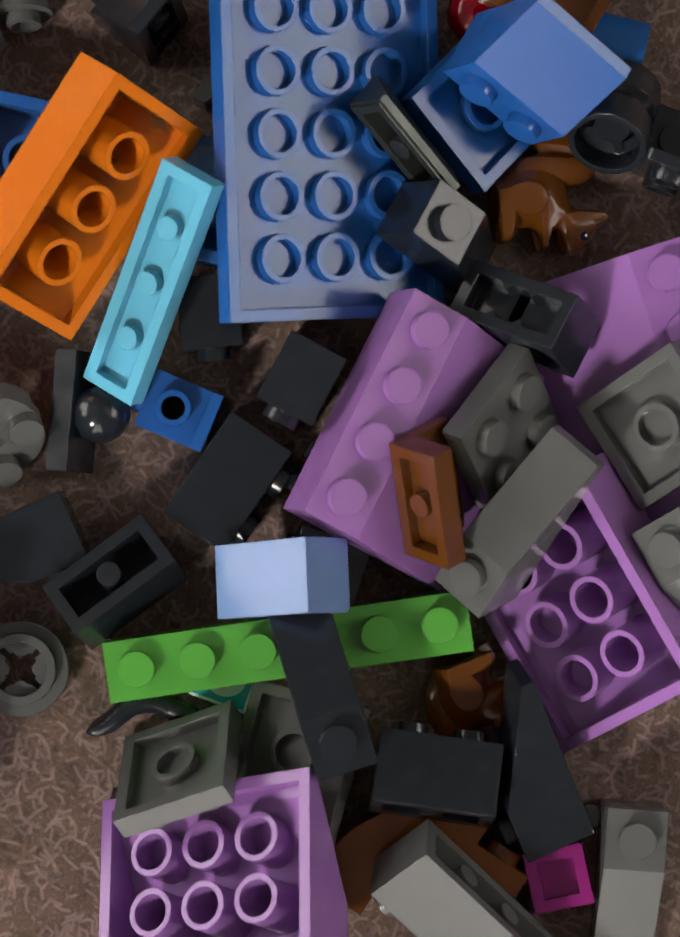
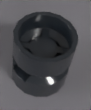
[568,59,662,174]

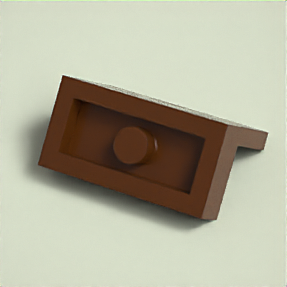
[389,416,466,570]

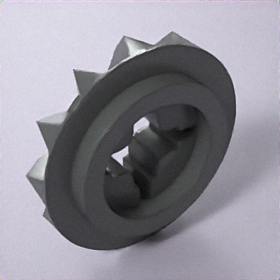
[0,621,69,717]

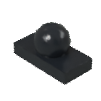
[46,349,131,473]

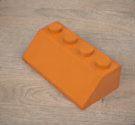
[0,52,204,340]

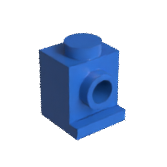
[130,369,226,453]

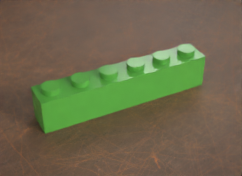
[102,589,474,704]

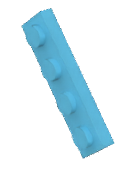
[83,156,225,406]

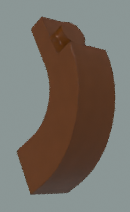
[334,811,528,915]

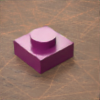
[523,842,596,915]

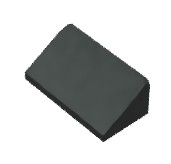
[349,76,460,190]

